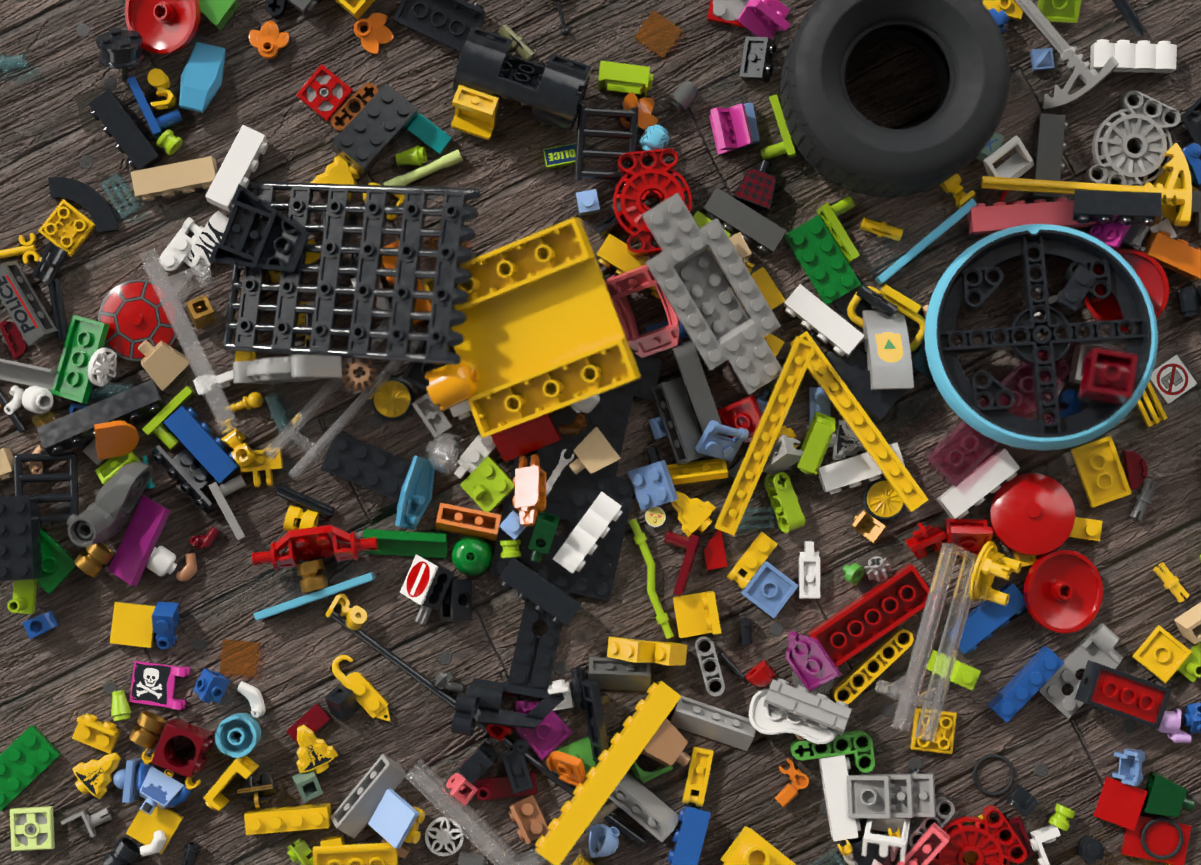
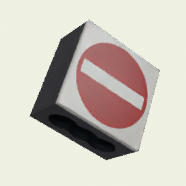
[400,555,455,611]

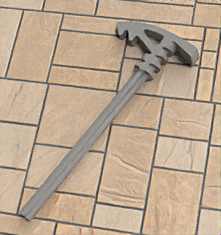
[1014,0,1119,109]

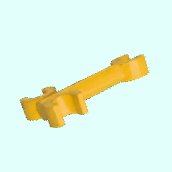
[0,233,40,264]

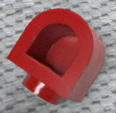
[486,724,514,741]

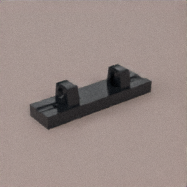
[580,679,614,762]

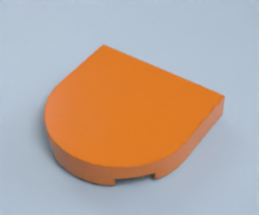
[94,421,139,460]
[546,751,587,787]

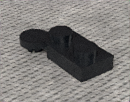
[501,739,534,794]

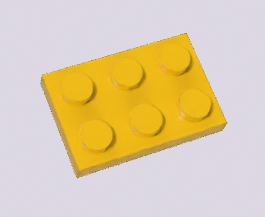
[1070,436,1132,507]

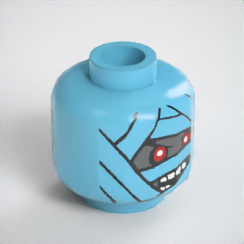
[639,124,670,151]

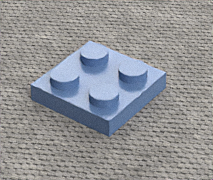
[628,460,678,510]
[741,560,799,618]

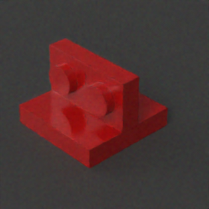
[944,519,993,557]

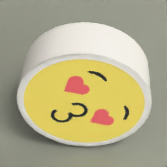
[645,506,666,527]

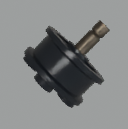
[96,27,145,81]

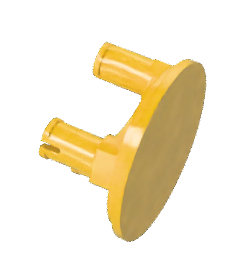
[969,541,1022,606]

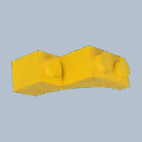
[607,636,687,666]

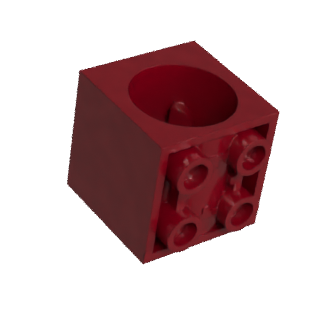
[1079,348,1138,404]
[151,718,215,778]

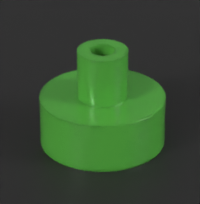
[843,563,865,585]

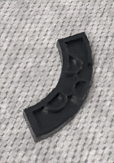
[48,177,119,233]

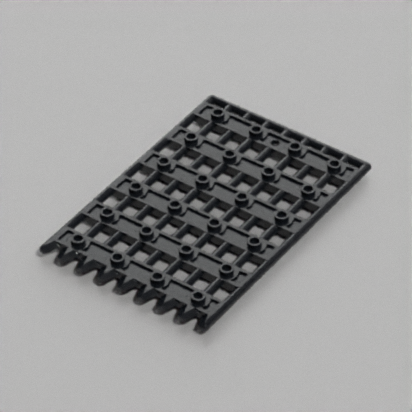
[223,181,480,365]

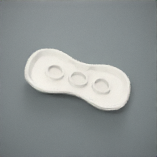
[749,688,837,744]

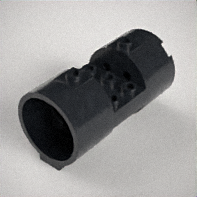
[453,26,592,131]

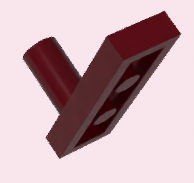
[664,531,701,596]
[474,772,538,801]

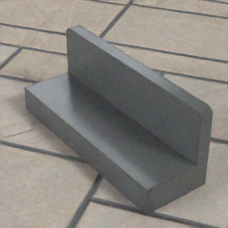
[588,657,651,691]

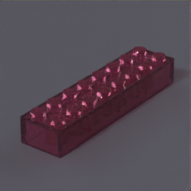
[922,352,1073,487]

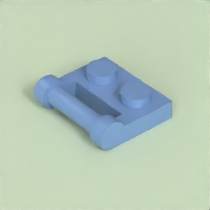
[695,420,749,461]

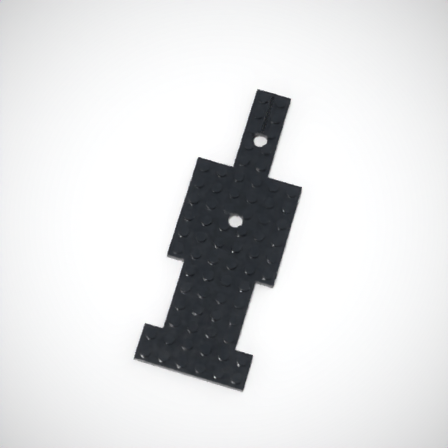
[489,354,662,690]

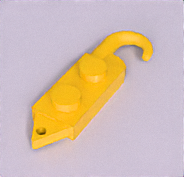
[332,655,391,721]

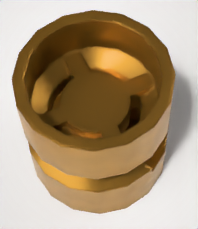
[74,542,114,578]
[296,559,328,593]
[129,710,167,749]

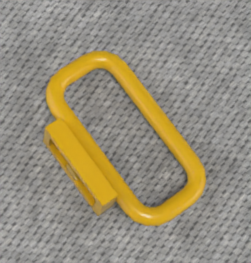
[847,284,925,352]

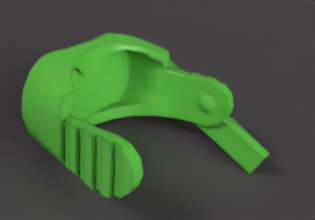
[631,760,674,783]

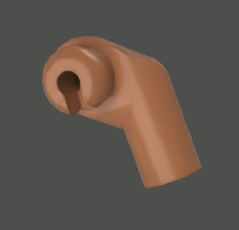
[176,553,197,582]

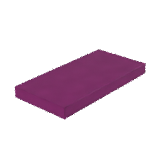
[108,495,171,586]

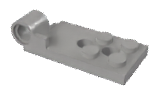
[1038,623,1123,719]

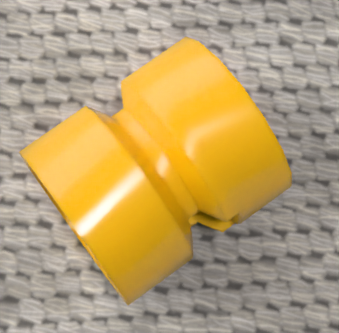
[283,505,319,532]

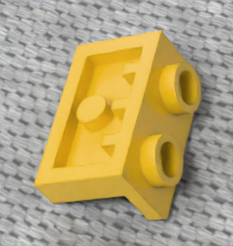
[72,713,121,754]

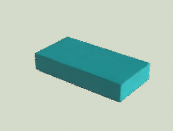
[407,113,452,155]

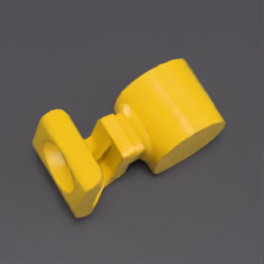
[147,69,176,110]
[939,173,976,209]
[221,428,257,468]
[326,594,367,630]

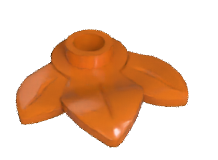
[354,13,394,54]
[249,20,290,59]
[620,92,658,130]

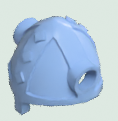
[587,824,619,858]

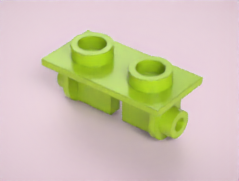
[287,838,314,865]

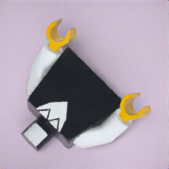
[837,827,902,865]

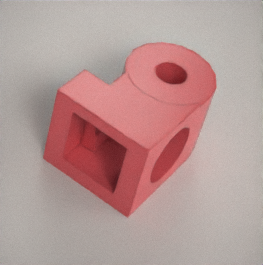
[446,773,478,806]

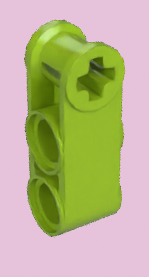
[764,472,805,533]

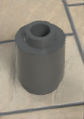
[669,80,699,112]

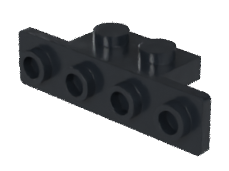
[152,445,214,513]

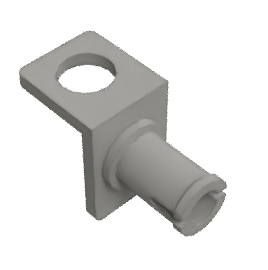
[61,807,112,838]

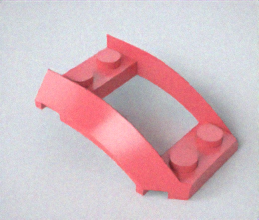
[605,265,680,358]

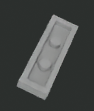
[209,475,246,541]

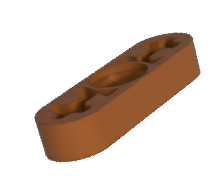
[331,83,379,132]

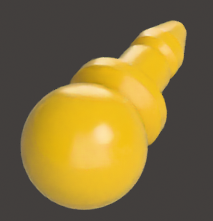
[226,392,264,412]

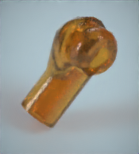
[559,414,587,435]

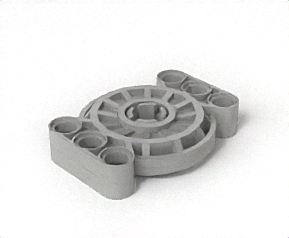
[1084,90,1181,186]
[233,355,342,384]

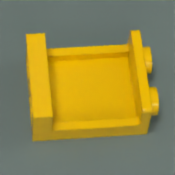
[451,85,499,140]
[203,755,259,811]

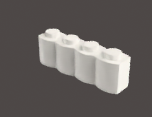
[1090,39,1177,73]
[553,491,622,573]

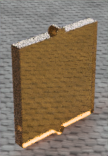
[634,10,683,58]
[219,639,260,676]

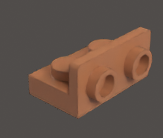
[508,794,550,845]

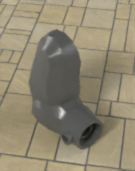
[66,462,153,547]

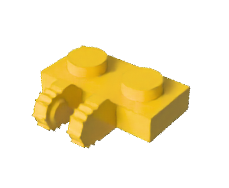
[240,448,283,488]

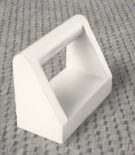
[983,135,1035,178]

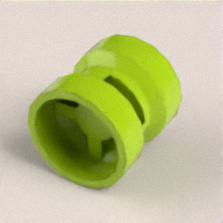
[1048,803,1076,831]

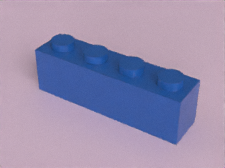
[163,406,240,483]
[945,582,1026,654]
[987,646,1064,723]
[667,806,711,865]

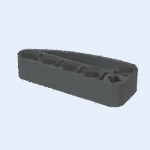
[671,339,725,437]

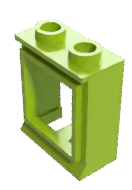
[598,61,653,96]
[797,411,836,474]

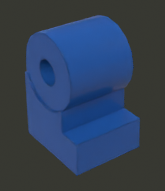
[22,611,59,639]

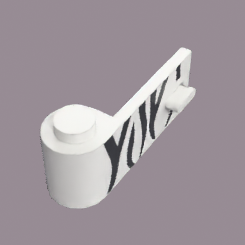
[183,211,229,276]

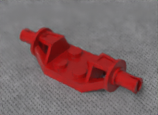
[252,525,378,571]

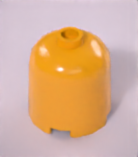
[425,361,479,411]

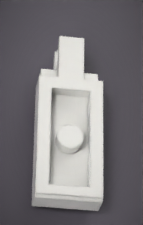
[454,434,496,478]
[799,541,820,599]

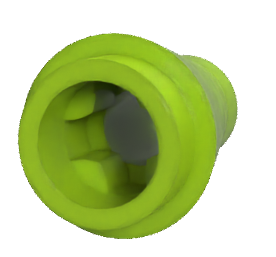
[396,146,427,166]
[111,690,132,722]

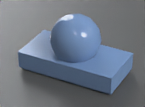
[113,758,142,803]

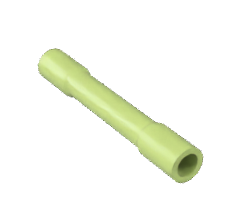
[383,150,463,186]

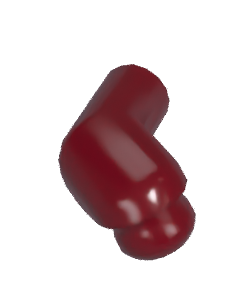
[190,526,221,549]

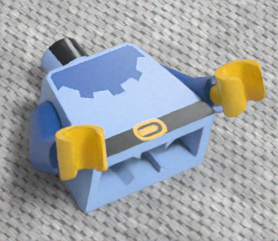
[137,749,201,815]

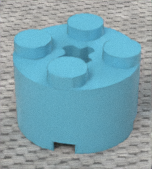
[215,713,261,758]

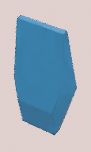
[179,42,226,113]
[395,455,436,530]

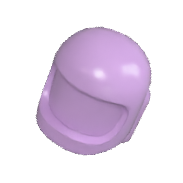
[1157,708,1191,743]

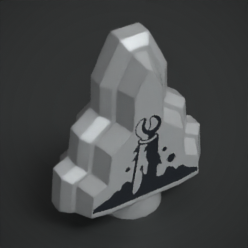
[828,419,867,460]

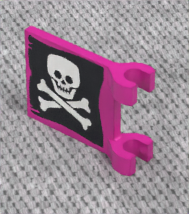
[129,661,191,710]

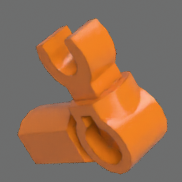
[775,758,809,808]

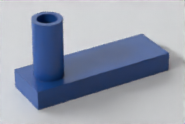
[127,76,183,139]

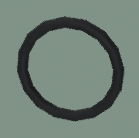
[972,754,1015,797]
[1141,817,1183,860]

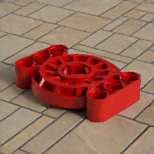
[613,148,692,257]
[928,805,1027,865]

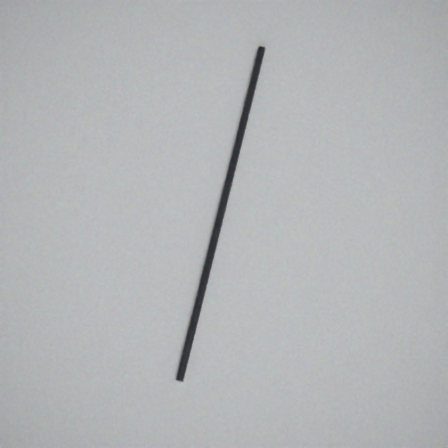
[330,609,645,846]

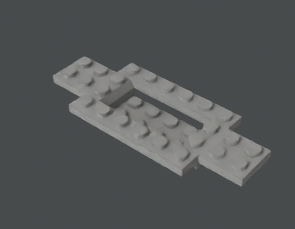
[641,193,782,395]

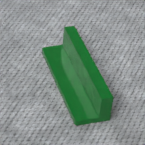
[363,529,448,558]

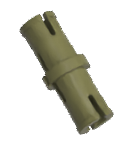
[498,24,535,61]

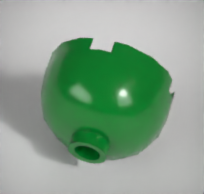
[452,536,493,576]

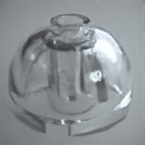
[426,433,463,475]

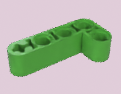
[790,731,875,773]

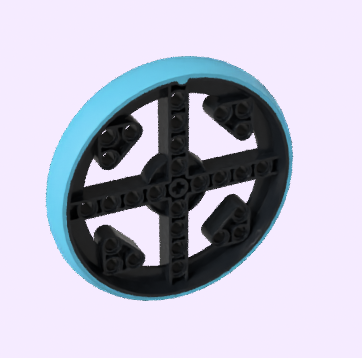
[924,224,1158,450]

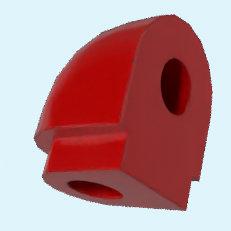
[746,659,777,687]

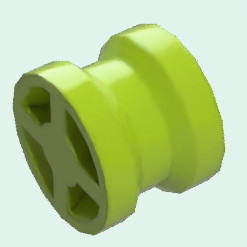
[156,129,183,155]
[500,539,522,558]

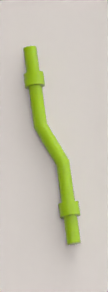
[629,518,674,639]

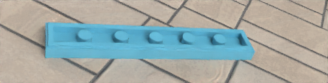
[875,198,977,285]
[253,572,375,621]

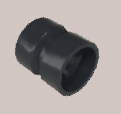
[102,837,141,865]

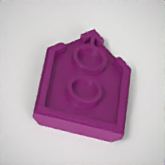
[785,631,841,692]
[515,700,573,760]

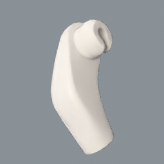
[237,681,266,718]

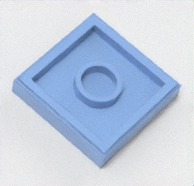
[368,789,419,849]

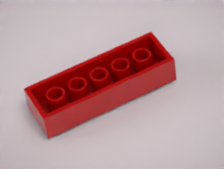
[808,564,936,667]

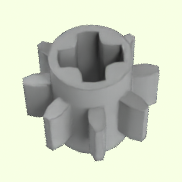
[864,556,892,582]

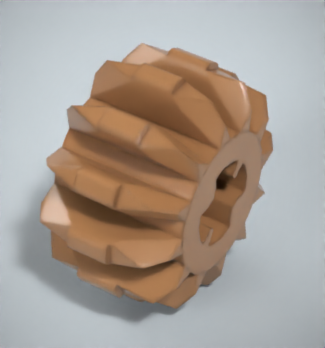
[341,358,377,393]

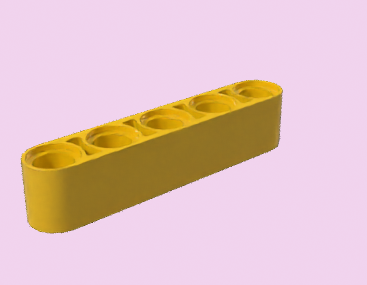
[832,628,914,704]

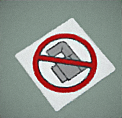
[1150,355,1197,404]

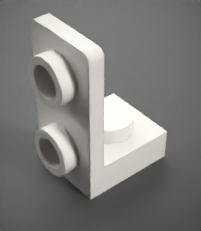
[548,679,573,711]
[1029,824,1061,865]

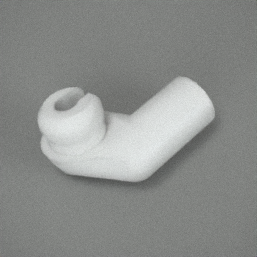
[4,385,24,415]
[140,830,166,857]

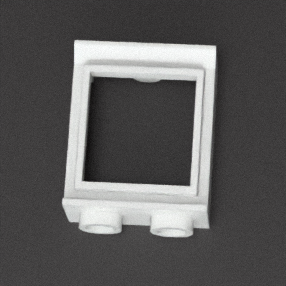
[862,818,910,862]

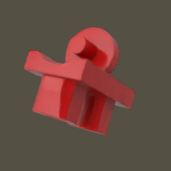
[905,522,947,559]

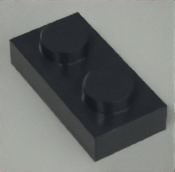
[1056,265,1097,313]

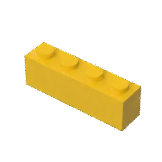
[244,803,332,835]

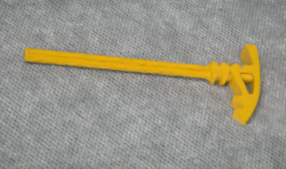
[981,143,1192,227]

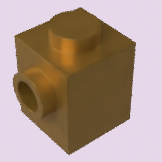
[186,295,216,330]

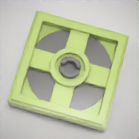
[10,806,55,851]

